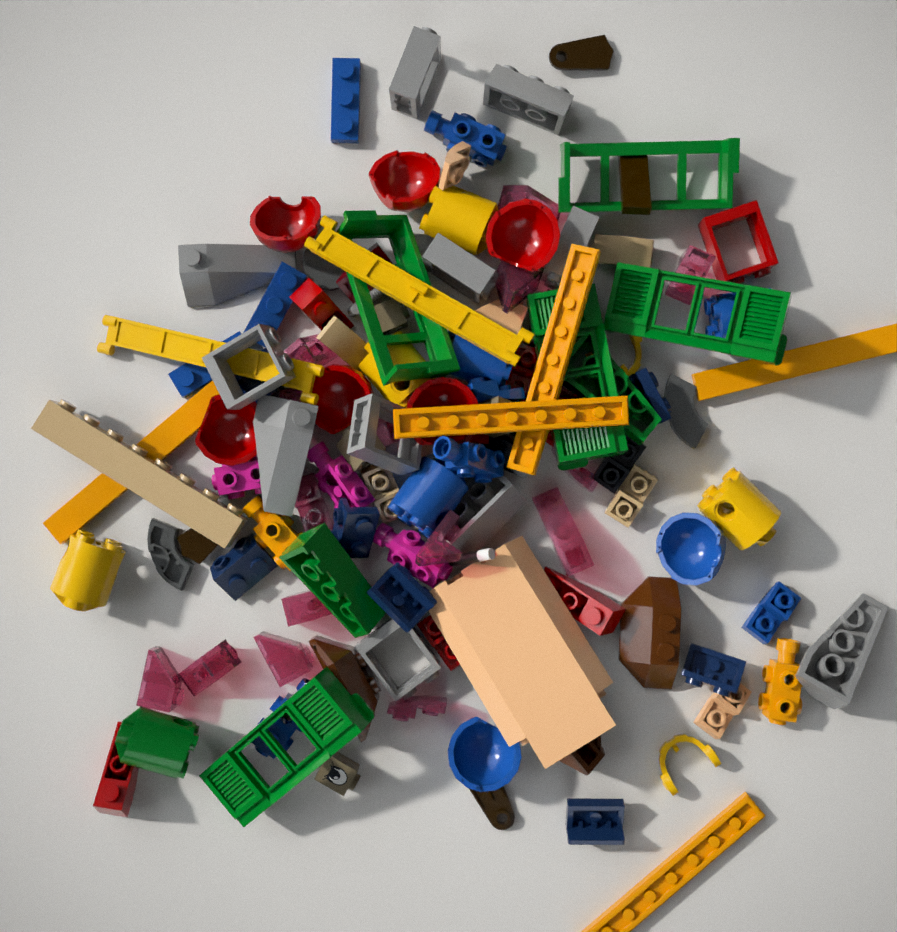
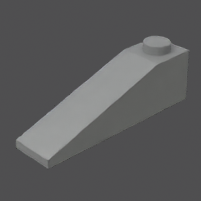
[178,244,297,307]
[253,395,318,517]
[795,593,888,709]

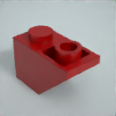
[290,278,354,331]

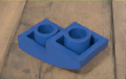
[467,377,526,403]
[741,581,801,644]

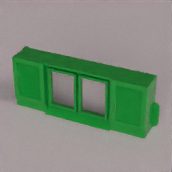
[604,262,792,366]
[526,283,628,471]
[199,666,375,827]

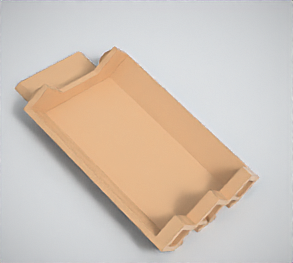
[429,536,616,769]

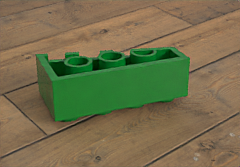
[562,335,662,445]
[279,523,386,638]

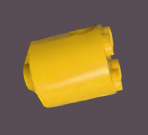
[419,186,499,256]
[358,331,436,408]
[697,467,781,550]
[50,529,126,612]

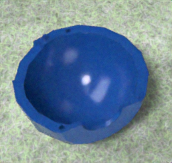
[656,512,726,586]
[448,717,522,792]

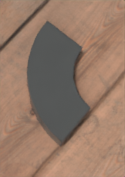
[664,374,708,449]
[147,518,195,591]

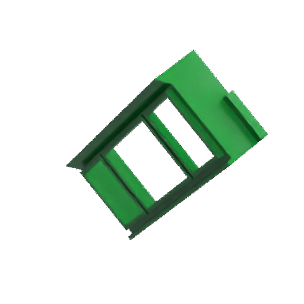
[558,138,740,213]
[337,210,460,386]

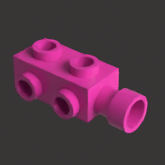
[307,441,375,509]
[212,455,262,500]
[373,523,453,588]

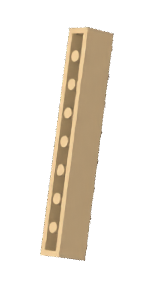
[31,399,248,549]

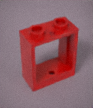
[697,200,779,284]

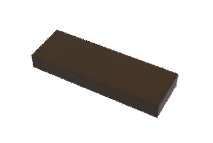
[618,155,652,215]

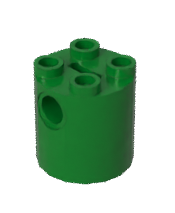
[115,706,200,779]

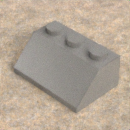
[483,64,574,136]
[439,476,528,553]

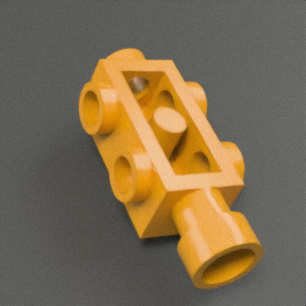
[242,495,304,571]
[758,638,803,725]

